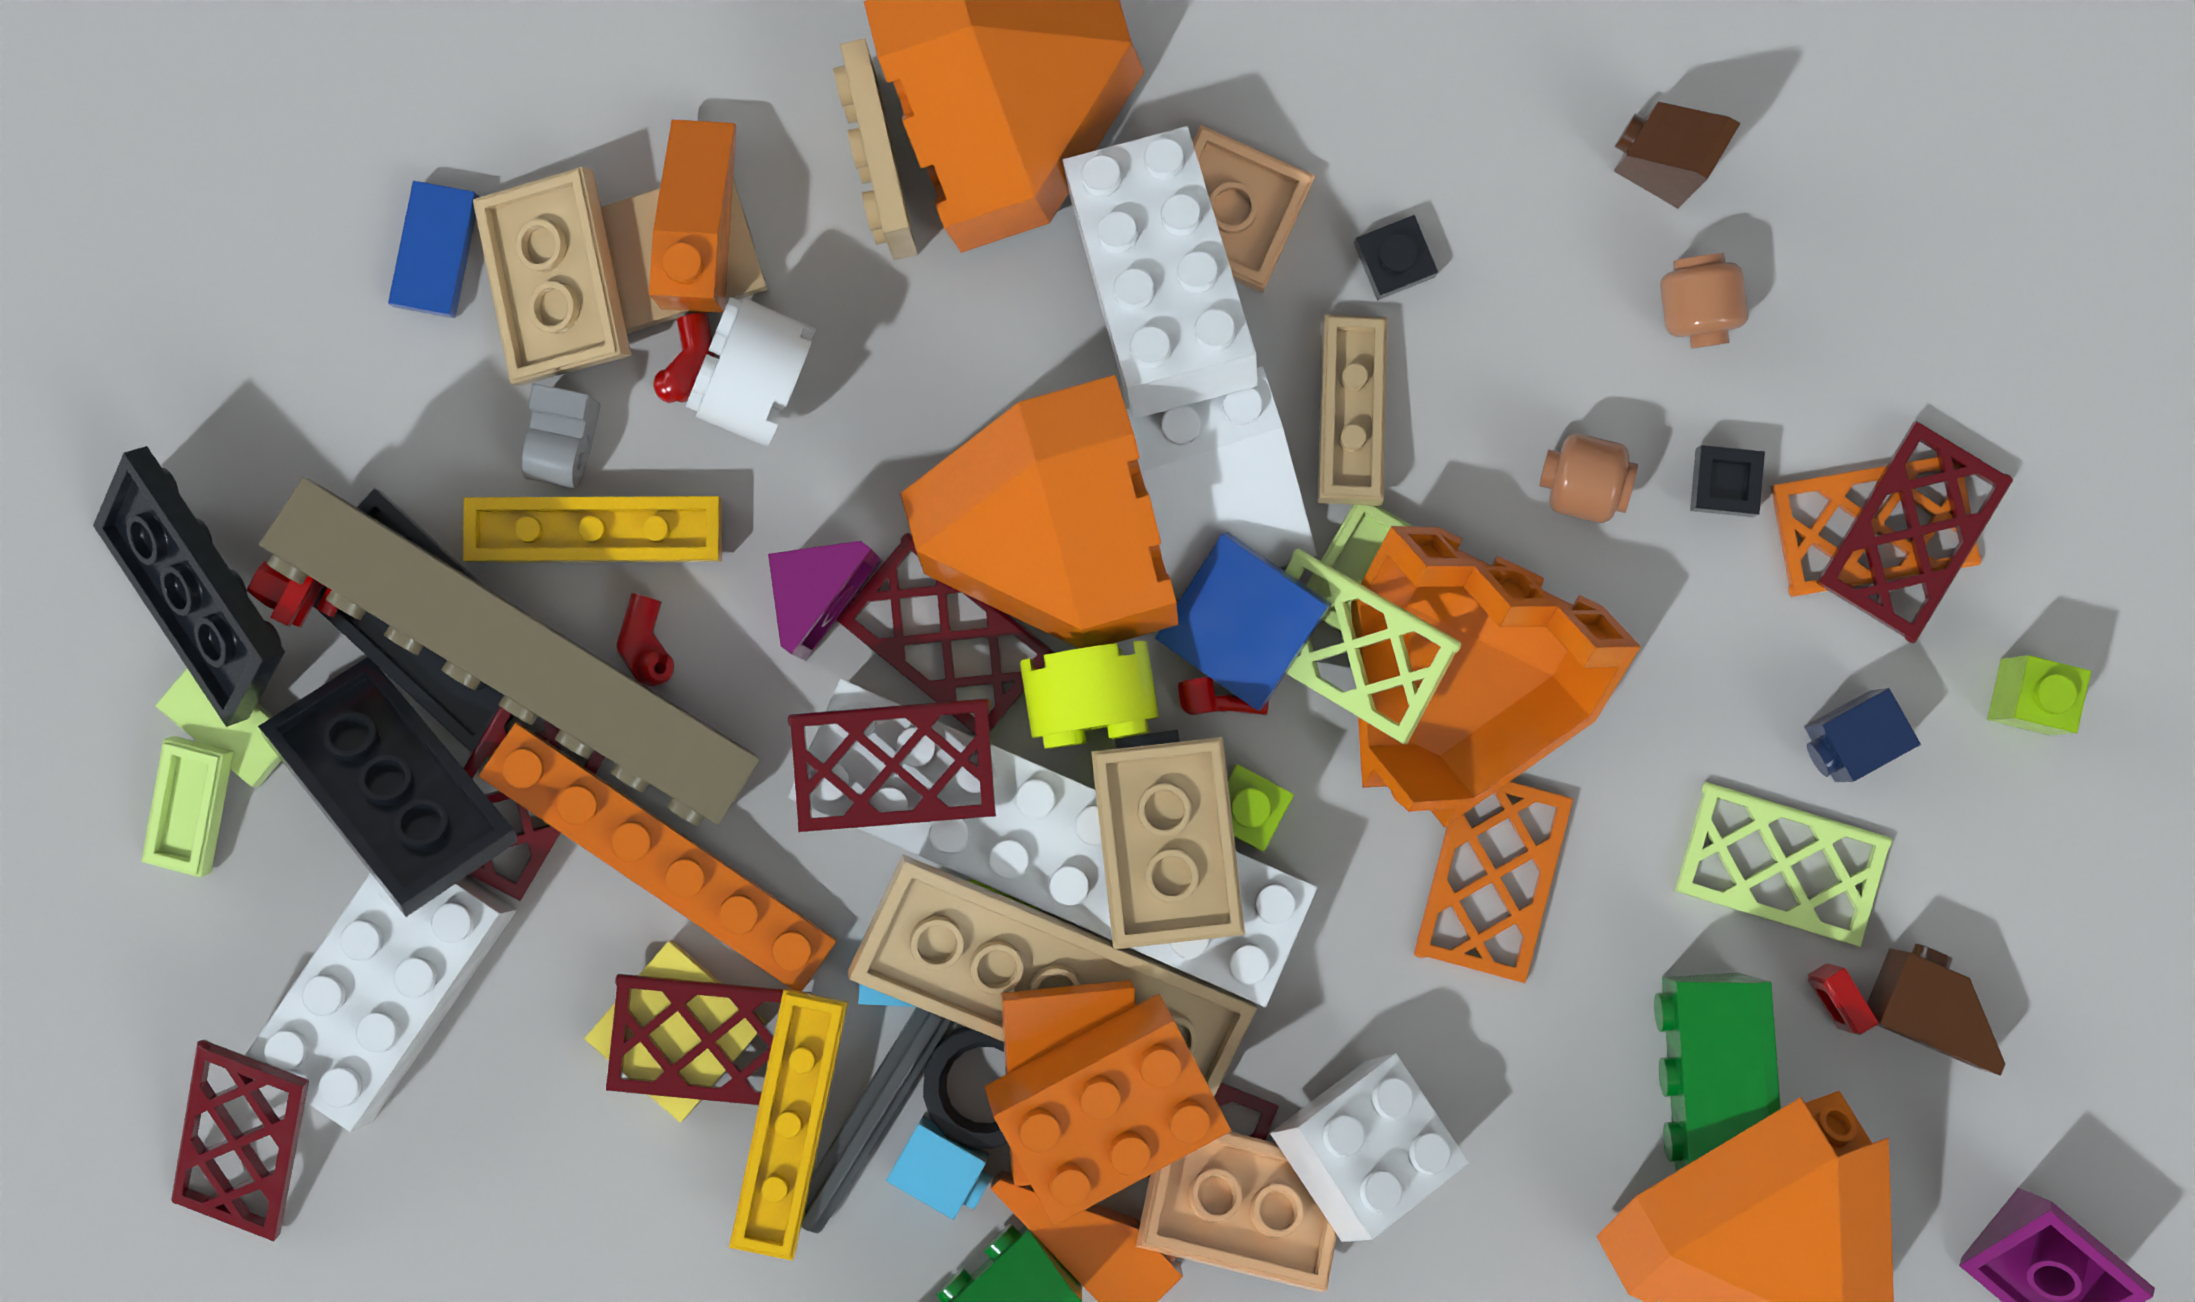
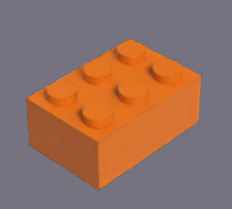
[984,993,1232,1226]

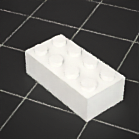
[1063,126,1258,419]
[245,873,517,1132]

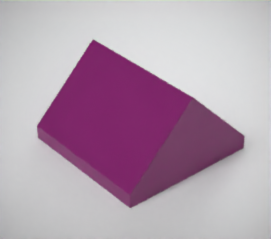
[768,541,882,661]
[1959,1187,2155,1302]

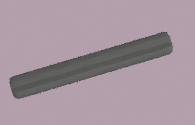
[801,1007,950,1234]

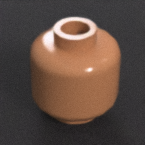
[1660,253,1748,349]
[1539,434,1638,523]

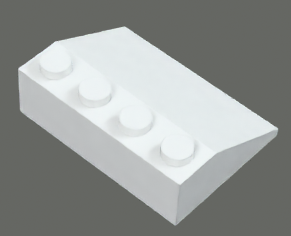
[1126,366,1317,601]

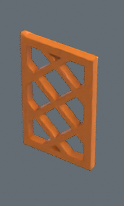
[1771,457,1982,597]
[1414,782,1573,983]

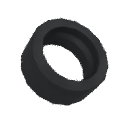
[923,1026,1008,1149]

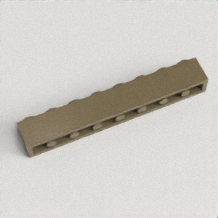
[258,477,760,827]

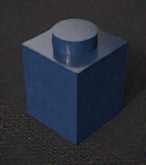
[1804,688,1921,782]

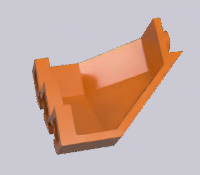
[863,0,1145,253]
[900,375,1178,648]
[1351,526,1641,828]
[1596,1090,1894,1302]

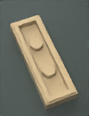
[1318,314,1388,506]

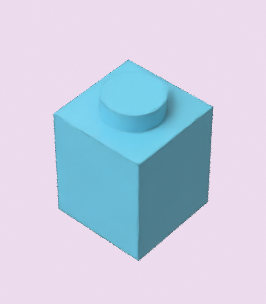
[886,1116,992,1220]

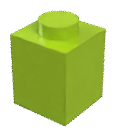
[1987,655,2091,735]
[1227,764,1295,852]

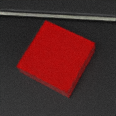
[1807,963,1879,1035]

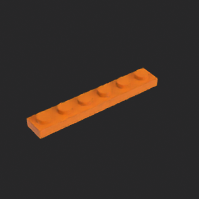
[478,722,837,991]

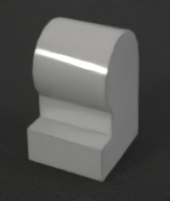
[522,383,601,488]

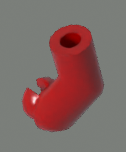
[653,313,715,403]
[616,593,675,686]

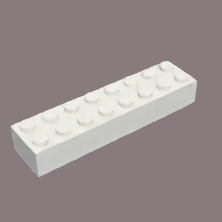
[788,679,1318,1007]

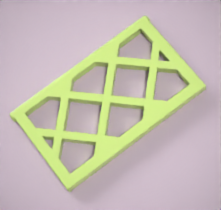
[1285,549,1461,744]
[1674,782,1892,947]

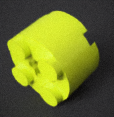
[1020,641,1159,749]

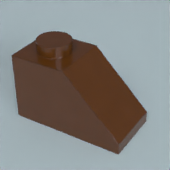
[1614,101,1741,209]
[1867,943,2006,1076]

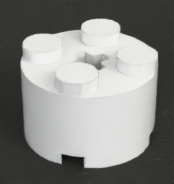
[685,297,816,447]

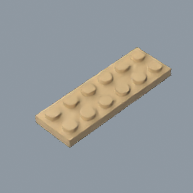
[848,854,1257,1096]

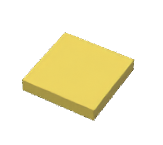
[584,940,767,1123]

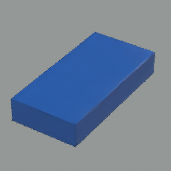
[388,180,480,318]

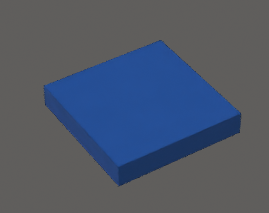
[1155,532,1332,711]

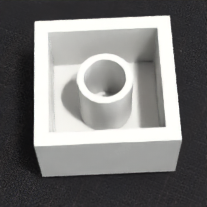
[1270,1053,1469,1242]

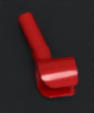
[1178,677,1269,715]

